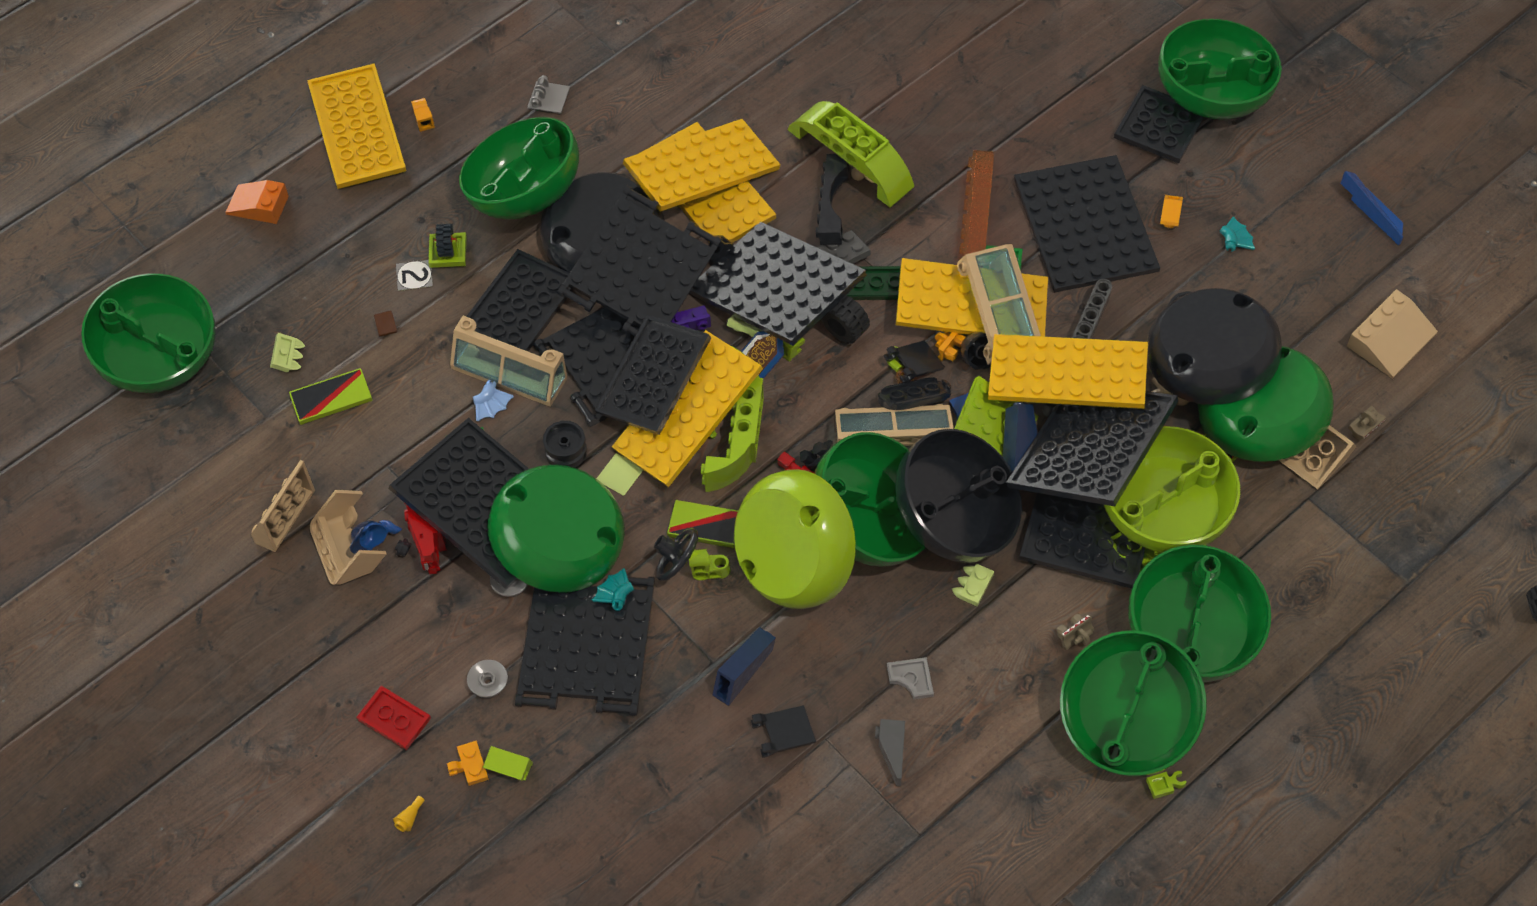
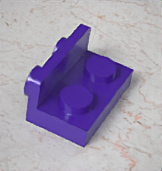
[672,305,711,330]

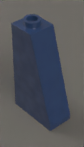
[1003,402,1038,472]
[713,627,776,706]

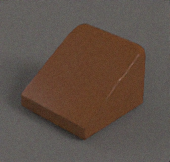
[374,310,397,337]

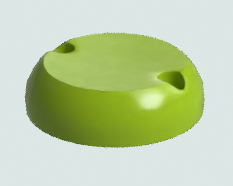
[1104,426,1240,552]
[734,469,856,609]

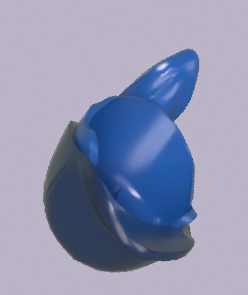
[350,520,402,554]

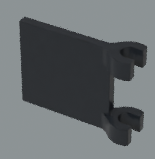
[883,340,945,384]
[751,705,816,758]

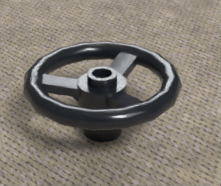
[654,528,698,582]

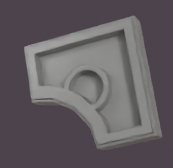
[887,657,934,700]

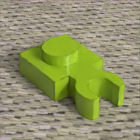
[1146,771,1187,799]

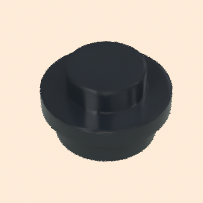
[395,538,412,557]

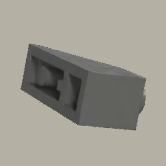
[875,719,905,787]

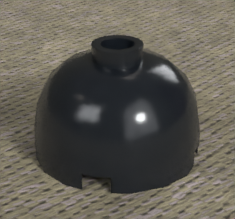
[961,332,991,370]

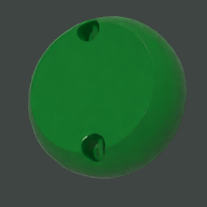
[1158,19,1282,120]
[459,117,579,220]
[81,274,216,393]
[1198,346,1334,462]
[815,432,925,567]
[488,465,625,592]
[1128,545,1271,682]
[1060,630,1207,776]

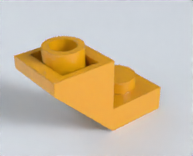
[1160,195,1183,228]

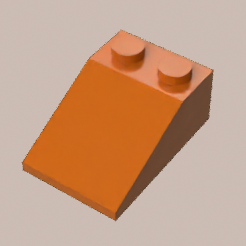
[226,180,289,224]

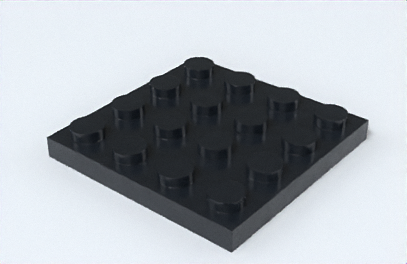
[1114,85,1204,163]

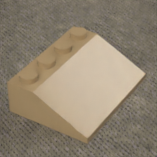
[1347,289,1438,379]
[1279,425,1356,489]
[251,460,315,552]

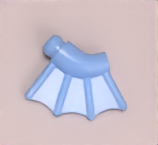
[473,380,514,422]

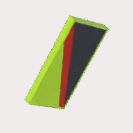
[289,368,373,425]
[667,500,738,548]

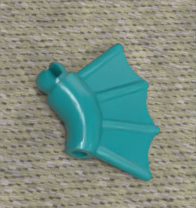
[1219,217,1255,252]
[592,568,634,611]

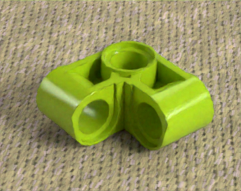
[689,549,730,580]

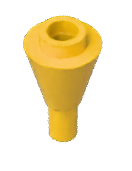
[393,796,424,832]

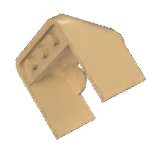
[310,490,386,585]

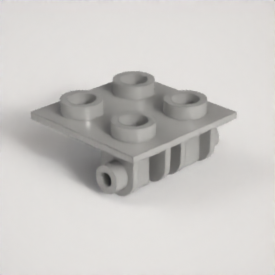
[527,75,570,114]

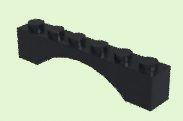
[816,154,850,245]

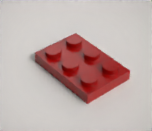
[356,686,431,750]

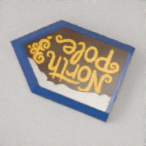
[741,331,784,379]

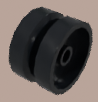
[543,420,587,468]

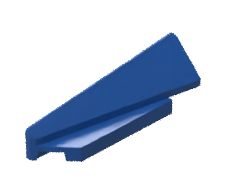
[1340,171,1403,245]

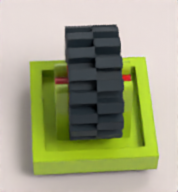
[428,224,467,268]

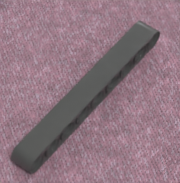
[1042,279,1112,417]

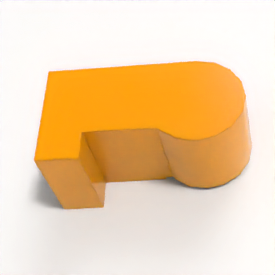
[411,98,435,132]

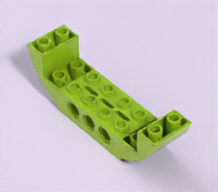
[787,101,914,207]
[701,346,764,492]

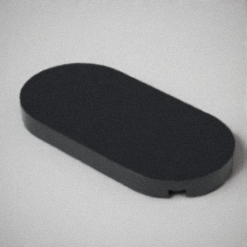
[878,377,951,410]

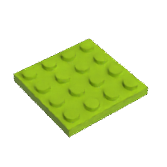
[954,376,1038,457]

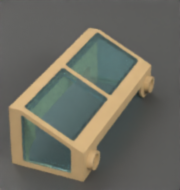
[957,244,1041,365]
[450,316,567,407]
[835,404,954,446]

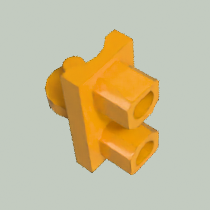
[935,332,966,361]

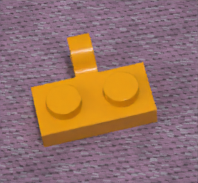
[447,740,489,786]

